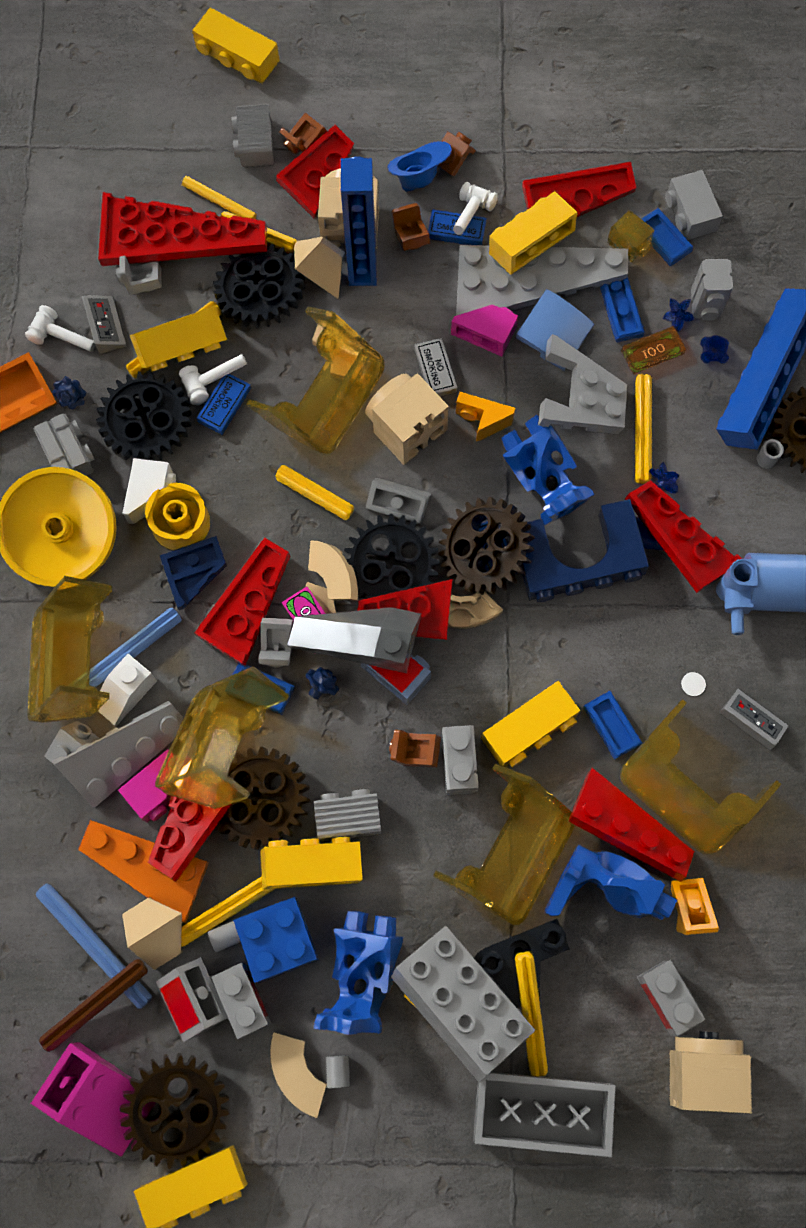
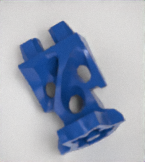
[502,415,595,526]
[544,845,677,920]
[314,911,403,1035]

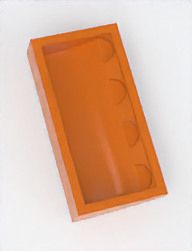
[0,352,58,433]

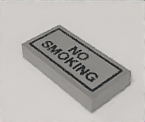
[414,338,457,397]

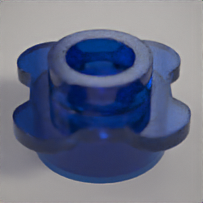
[700,335,729,364]

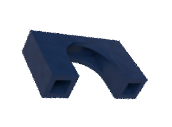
[521,499,649,602]

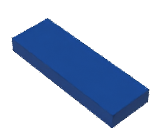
[600,276,645,343]

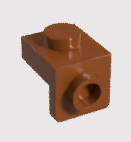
[279,113,327,155]
[438,131,476,177]
[392,203,431,251]
[389,730,441,768]

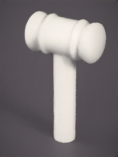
[453,182,498,235]
[25,305,95,352]
[179,354,247,405]

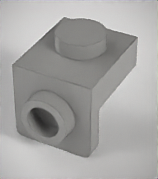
[116,256,162,295]
[259,618,293,668]
[44,721,99,762]

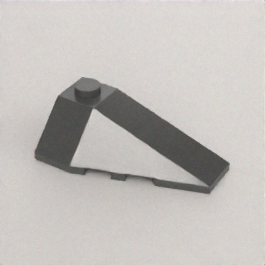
[287,607,421,673]

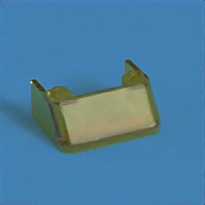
[246,307,385,454]
[27,576,112,723]
[155,666,289,809]
[620,699,781,854]
[433,764,575,925]

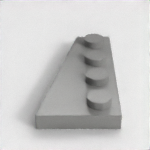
[52,701,190,808]

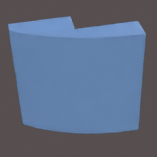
[516,289,594,371]

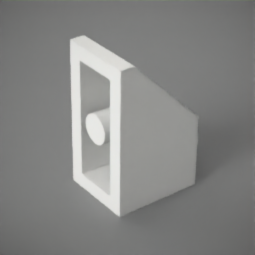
[123,458,176,524]
[93,654,157,726]

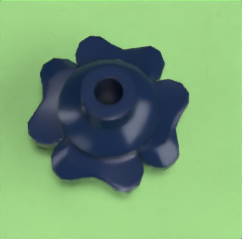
[52,376,86,410]
[305,667,339,700]

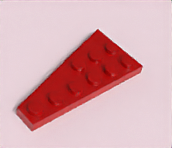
[98,192,267,266]

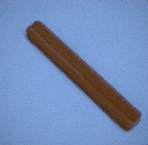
[39,959,148,1052]

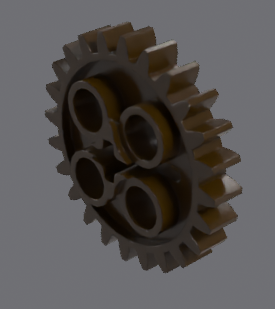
[771,386,806,473]
[438,497,535,595]
[211,747,311,850]
[119,1053,230,1169]

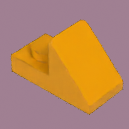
[455,392,516,441]
[671,878,719,935]

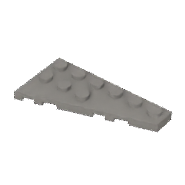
[456,245,628,316]

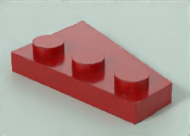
[276,125,354,218]
[357,579,453,640]
[148,769,233,882]

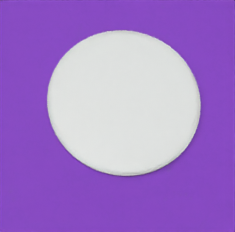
[681,672,706,696]

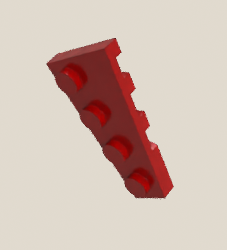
[522,162,637,217]
[625,480,743,593]
[194,537,291,667]
[568,768,695,882]

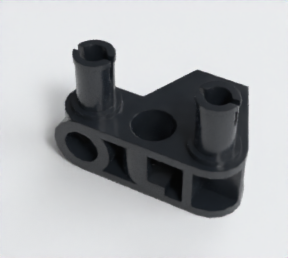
[474,919,570,1008]

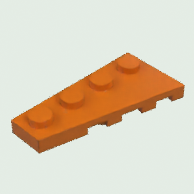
[78,820,209,923]

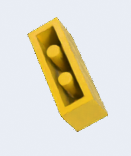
[192,7,280,84]
[489,191,577,275]
[130,306,227,372]
[481,681,580,769]
[261,837,363,889]
[134,1145,248,1228]

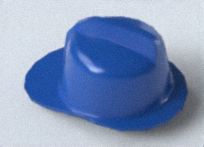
[388,141,452,192]

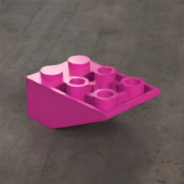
[31,1042,156,1157]

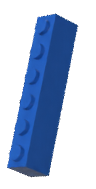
[341,156,377,286]
[716,288,806,450]

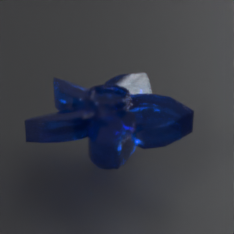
[663,298,694,332]
[649,461,680,494]

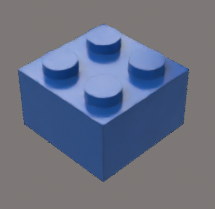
[233,896,319,984]

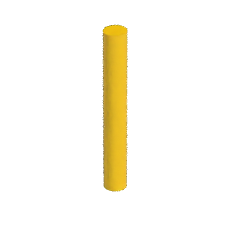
[182,176,257,219]

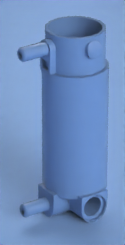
[716,553,806,635]

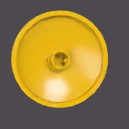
[0,467,117,587]

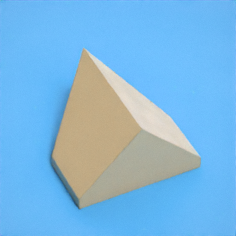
[294,237,345,299]
[122,897,183,970]

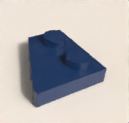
[159,536,227,611]

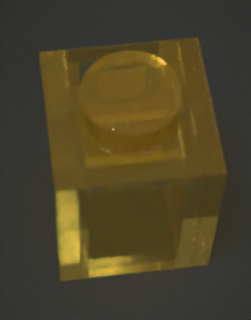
[607,210,655,263]

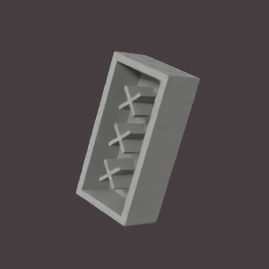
[391,926,536,1083]
[473,1072,615,1157]

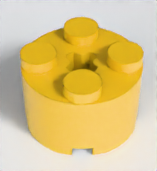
[145,483,210,550]

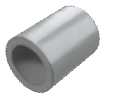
[756,439,784,469]
[208,921,240,953]
[326,1055,350,1088]

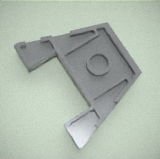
[538,334,627,434]

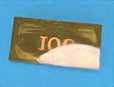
[621,326,686,374]

